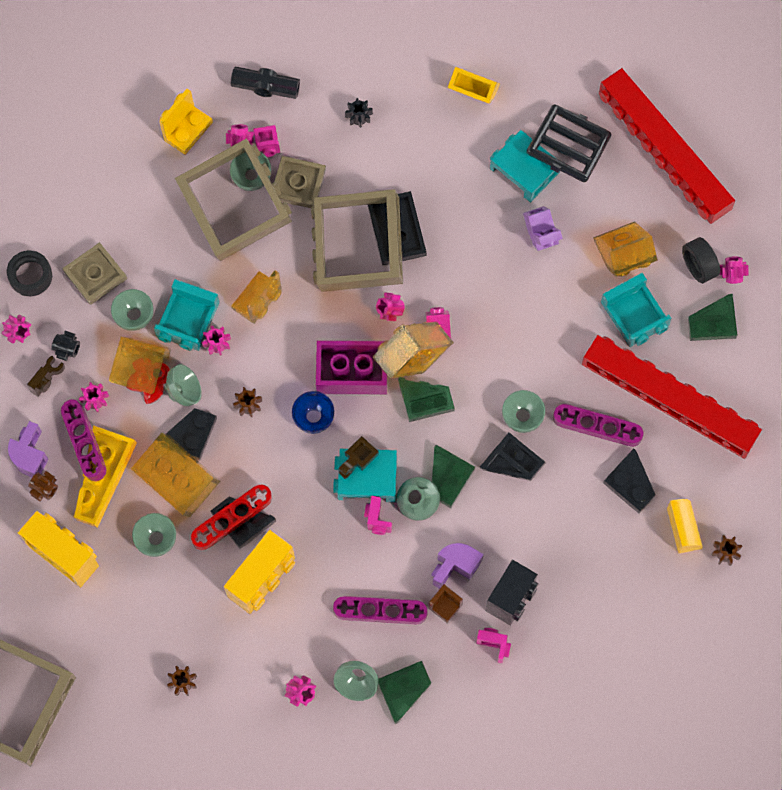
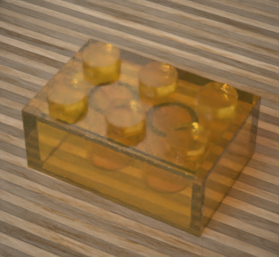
[373,322,454,379]
[131,432,221,517]

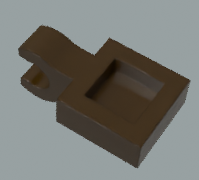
[27,356,65,397]
[338,436,379,479]

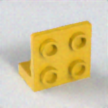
[159,88,213,155]

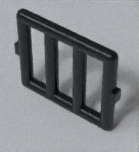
[527,104,612,183]

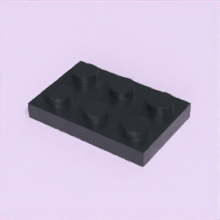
[367,191,427,266]

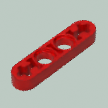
[191,484,272,550]

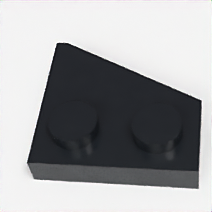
[157,408,217,460]
[480,432,546,481]
[603,448,656,514]
[210,496,276,549]

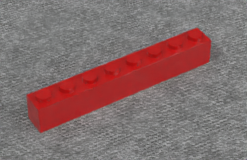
[599,68,736,224]
[582,335,762,459]

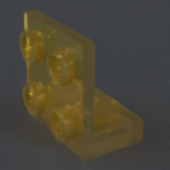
[231,270,282,324]
[109,336,171,394]

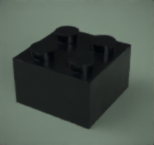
[485,559,539,626]

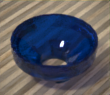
[292,391,335,434]

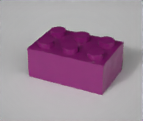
[316,340,388,395]

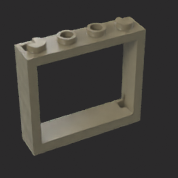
[175,138,292,261]
[311,189,403,292]
[0,640,76,767]

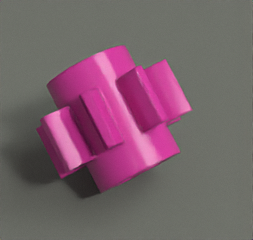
[226,124,254,147]
[720,256,749,284]
[376,292,405,322]
[1,314,31,344]
[202,326,231,356]
[79,382,109,412]
[285,675,316,707]

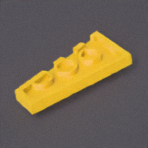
[74,425,137,528]

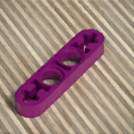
[61,399,107,481]
[553,404,644,447]
[333,596,428,625]

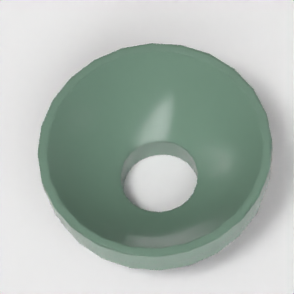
[230,152,271,191]
[111,289,154,331]
[165,364,202,406]
[502,390,545,433]
[396,477,440,521]
[132,513,176,557]
[333,661,379,701]

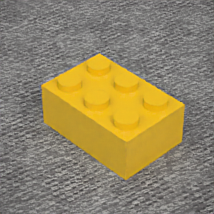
[18,511,99,588]
[223,530,295,614]

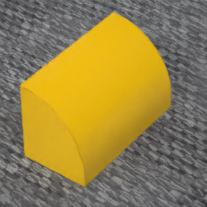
[447,67,500,104]
[667,499,703,554]

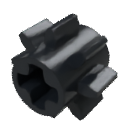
[345,98,373,128]
[51,330,80,361]

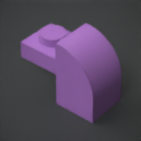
[523,206,563,251]
[8,421,49,477]
[431,543,484,589]

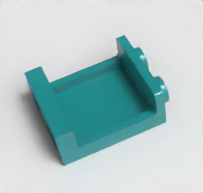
[490,130,560,203]
[601,273,672,347]
[154,279,220,351]
[333,448,397,503]

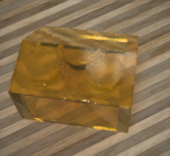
[593,221,658,277]

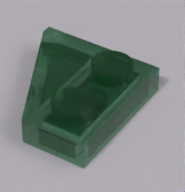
[688,294,738,341]
[398,377,455,422]
[432,445,475,508]
[378,661,431,724]

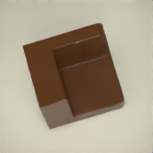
[428,584,463,624]

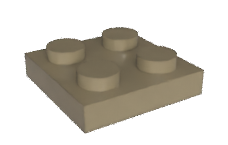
[271,156,326,208]
[62,242,128,305]

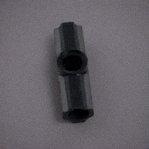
[231,66,300,99]

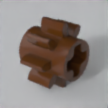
[233,387,262,417]
[28,471,58,502]
[711,535,743,566]
[167,666,197,696]

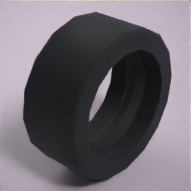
[682,237,720,284]
[6,250,53,297]

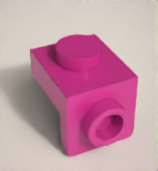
[253,125,280,157]
[425,307,451,343]
[364,496,392,535]
[476,628,511,663]

